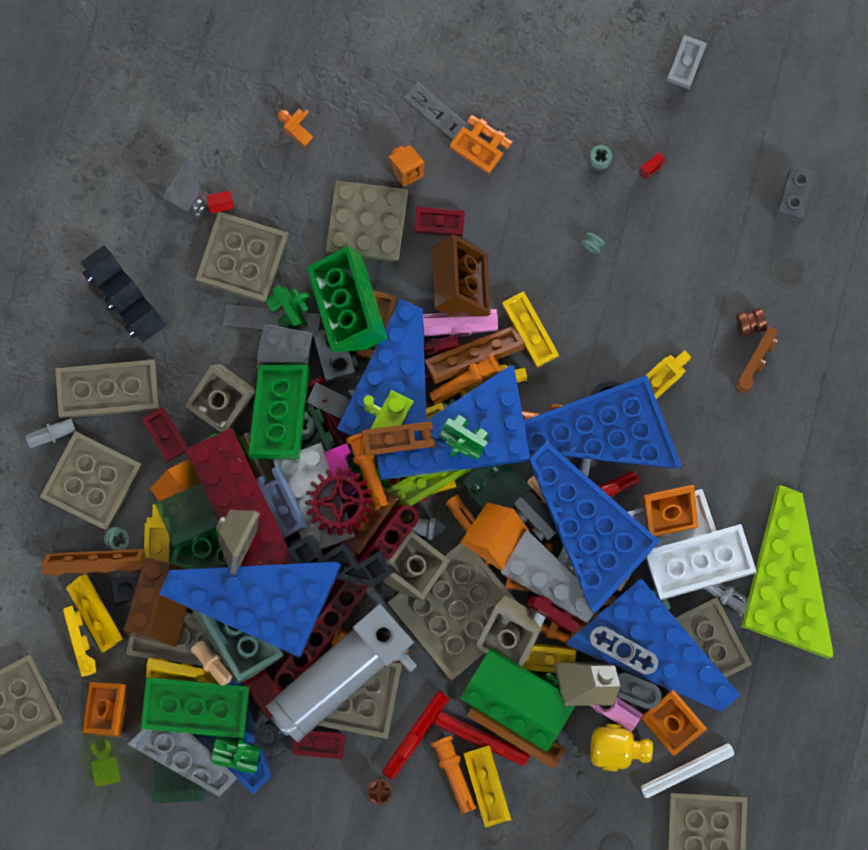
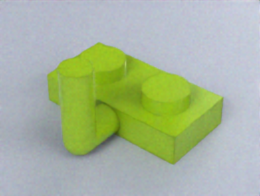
[364,390,414,429]

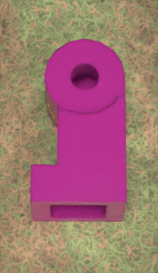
[324,444,359,495]

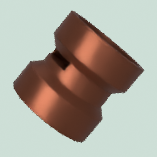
[736,307,767,337]
[367,779,392,805]

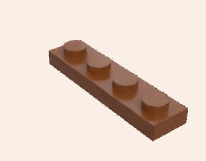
[424,325,525,384]
[41,549,146,576]
[467,707,566,769]

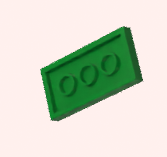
[249,365,309,459]
[141,677,250,739]

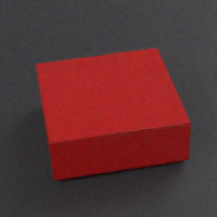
[639,152,665,179]
[206,190,234,213]

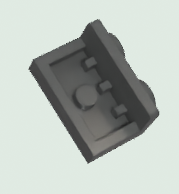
[512,491,558,543]

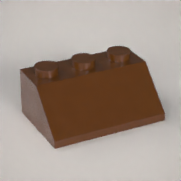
[432,234,491,317]
[124,557,188,648]

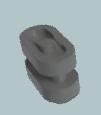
[617,671,661,709]

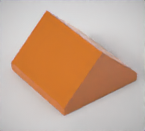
[150,459,211,528]
[641,485,699,537]
[460,502,529,571]
[82,682,129,738]
[641,690,707,756]

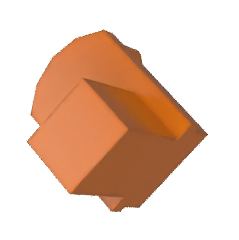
[278,109,313,148]

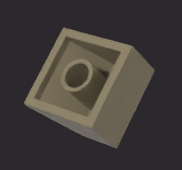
[185,364,256,432]
[383,531,450,601]

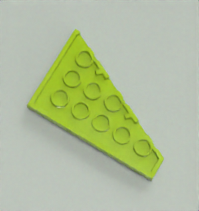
[741,485,833,659]

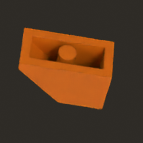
[389,145,424,187]

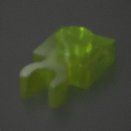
[91,740,122,788]

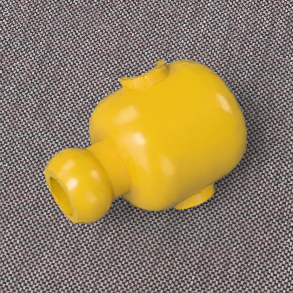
[590,724,653,772]

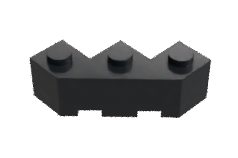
[80,245,167,343]
[288,535,396,586]

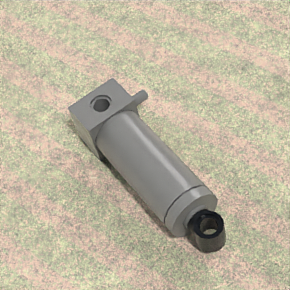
[254,604,416,750]

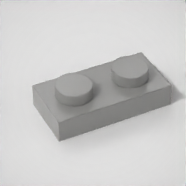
[667,35,707,89]

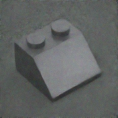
[162,156,205,225]
[255,324,314,378]

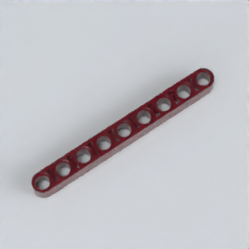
[272,504,419,691]

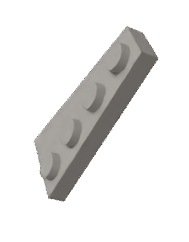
[501,529,594,624]
[128,730,238,797]

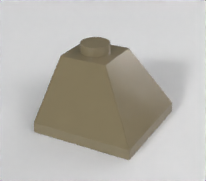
[216,510,259,575]
[476,596,541,667]
[554,661,620,706]

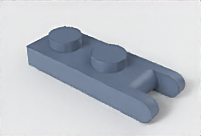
[256,466,308,538]

